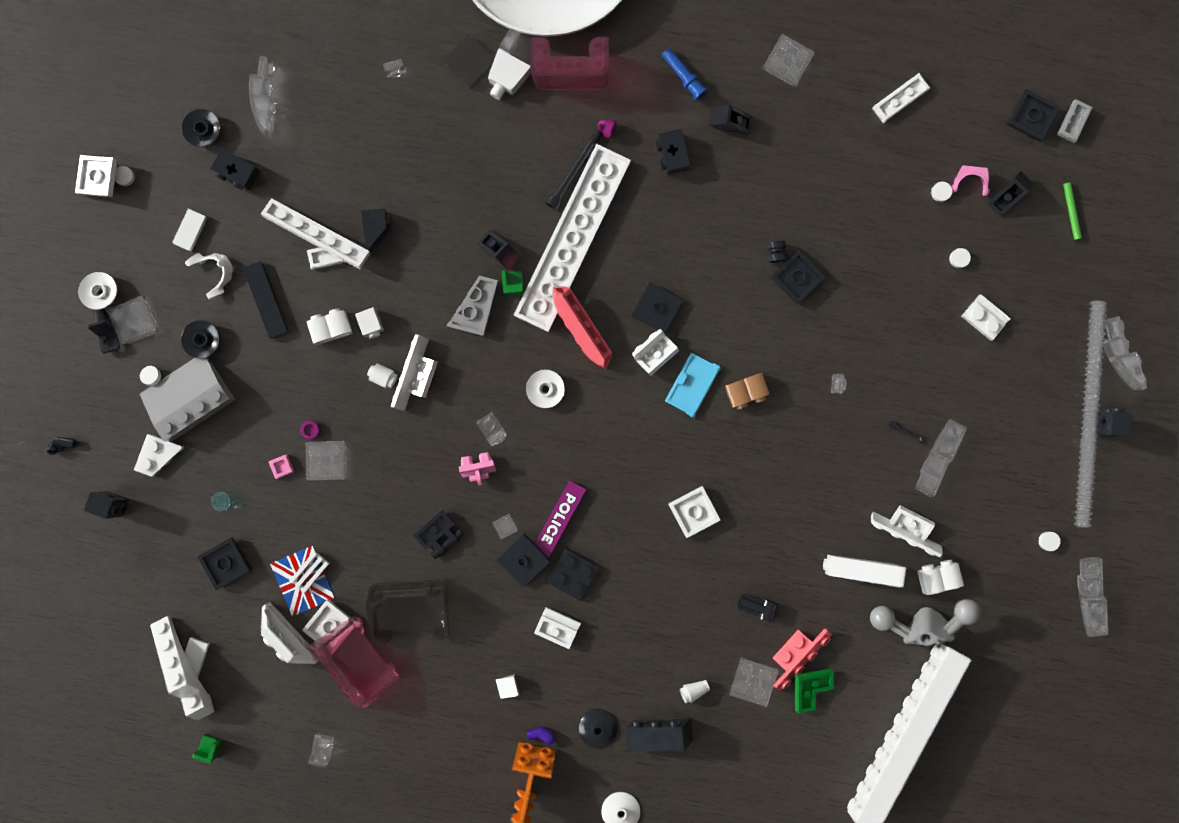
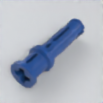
[661,48,708,101]

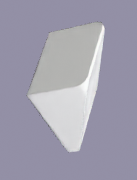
[496,674,519,698]

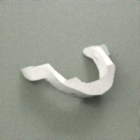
[185,253,232,299]

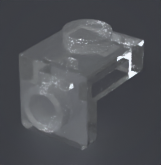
[476,412,507,446]
[308,733,335,768]

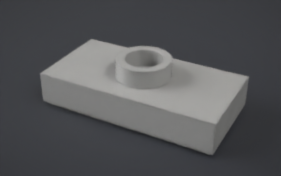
[1057,99,1093,143]

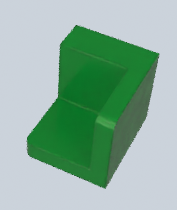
[502,270,524,296]
[192,734,223,764]

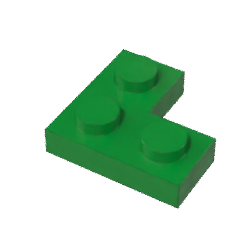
[795,669,834,714]

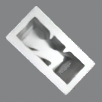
[488,49,531,100]

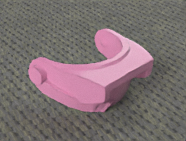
[951,165,990,196]

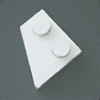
[134,434,184,477]

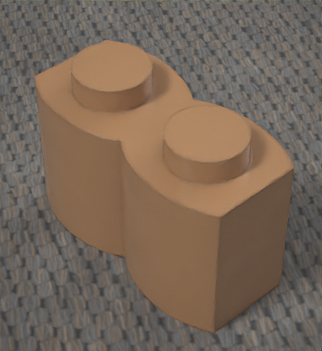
[724,373,769,410]

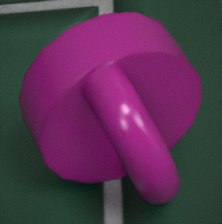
[598,119,617,139]

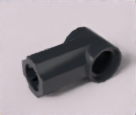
[737,593,779,623]

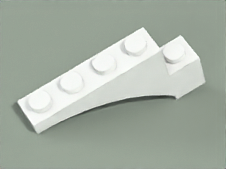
[150,616,215,721]

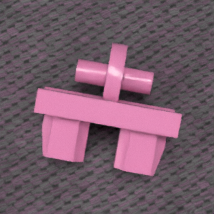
[459,452,496,486]

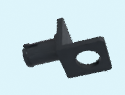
[87,309,120,354]

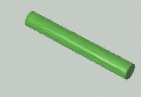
[1063,182,1082,240]

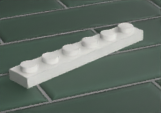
[261,198,370,269]

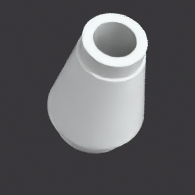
[680,680,710,703]

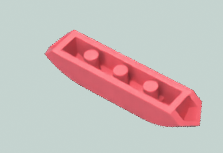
[553,286,612,369]

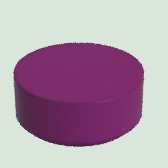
[300,421,321,440]

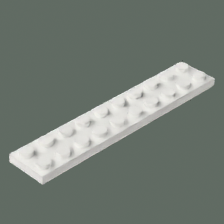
[514,144,631,332]

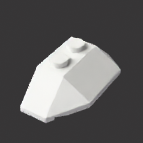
[261,602,321,664]

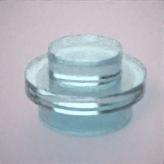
[211,492,231,511]

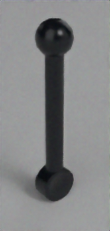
[888,421,926,443]

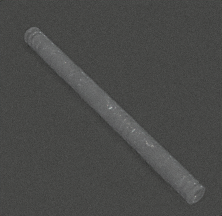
[1074,301,1108,528]

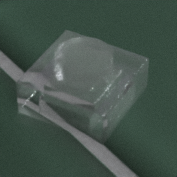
[383,59,406,78]
[831,374,847,394]
[492,513,518,540]

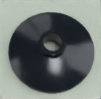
[182,109,220,147]
[181,320,220,359]
[579,709,617,748]

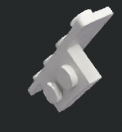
[391,334,438,411]
[871,505,943,557]

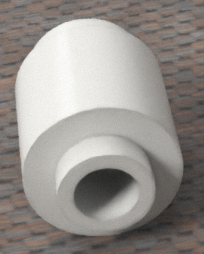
[367,363,398,388]

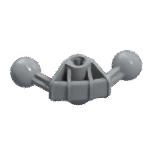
[870,599,981,646]

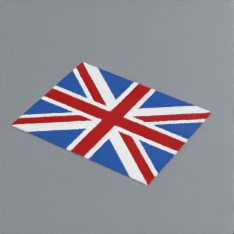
[270,546,335,617]

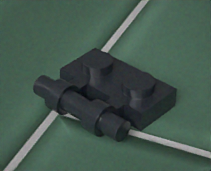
[413,510,464,559]

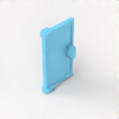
[665,353,721,418]

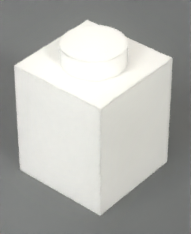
[355,308,384,339]

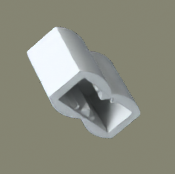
[307,308,353,345]
[917,560,964,595]

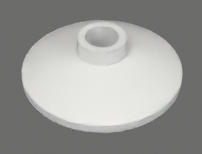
[78,272,117,310]
[526,370,564,408]
[602,792,640,823]

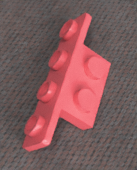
[773,628,832,691]

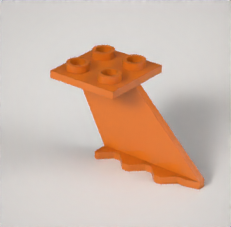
[511,742,556,823]

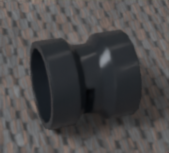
[767,241,787,263]

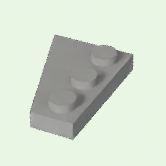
[447,276,498,336]

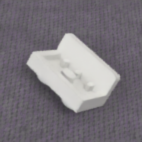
[632,329,679,376]

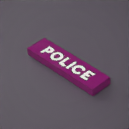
[535,480,586,557]

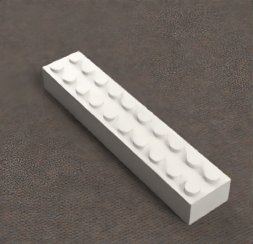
[847,643,971,823]

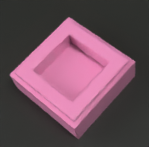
[269,454,295,479]

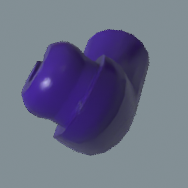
[527,727,555,746]

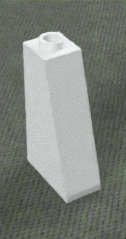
[823,555,906,587]

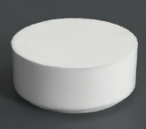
[115,166,135,186]
[931,182,952,202]
[949,248,971,268]
[140,366,161,386]
[1039,532,1060,551]

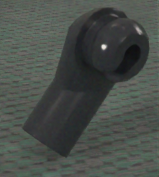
[46,437,76,455]

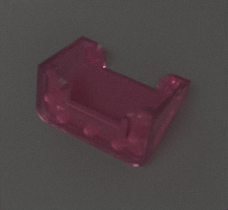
[309,617,400,709]

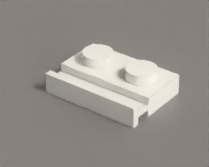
[961,294,1010,340]
[534,607,581,649]

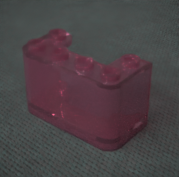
[530,37,609,90]

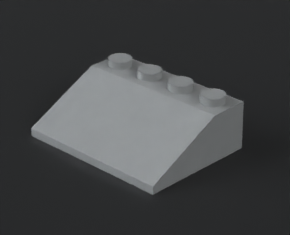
[140,357,235,442]

